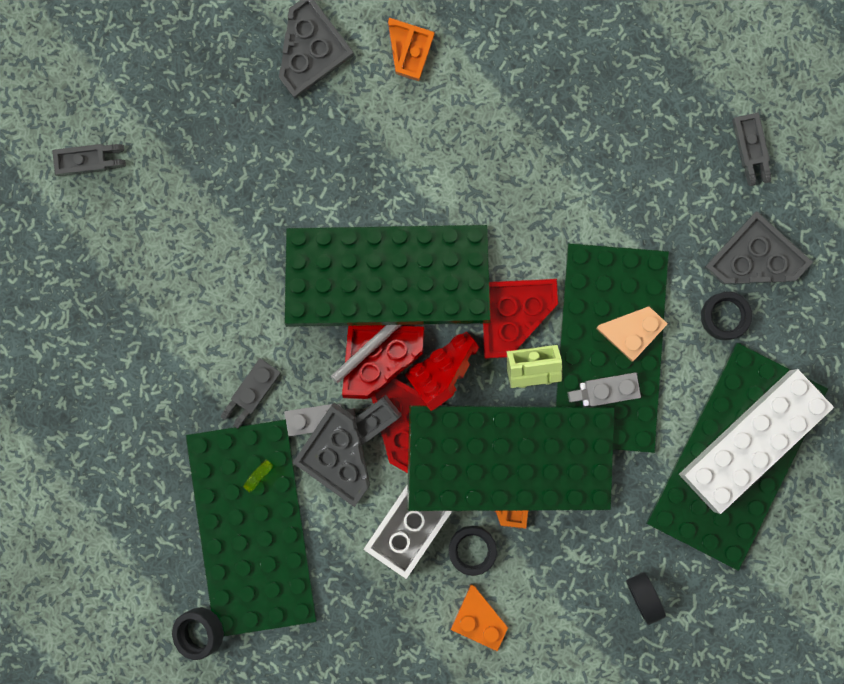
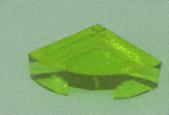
[243,459,273,493]

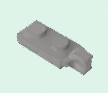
[567,373,641,407]
[284,404,356,436]

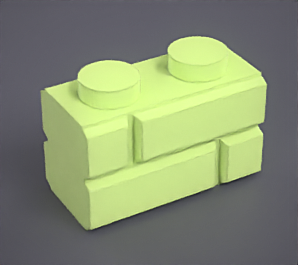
[507,345,562,388]

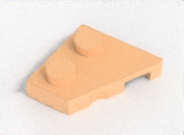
[596,307,668,361]

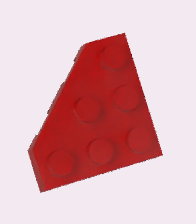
[483,279,558,359]
[342,325,424,399]
[405,331,479,411]
[371,378,442,473]

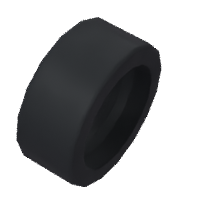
[701,291,752,340]
[448,526,497,576]
[626,572,666,625]
[172,607,224,660]

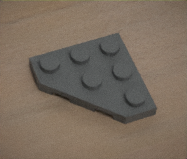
[279,0,354,99]
[704,211,813,284]
[293,402,370,507]

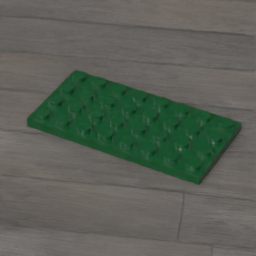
[285,225,490,327]
[555,243,669,453]
[646,343,828,571]
[407,405,614,511]
[186,419,317,637]

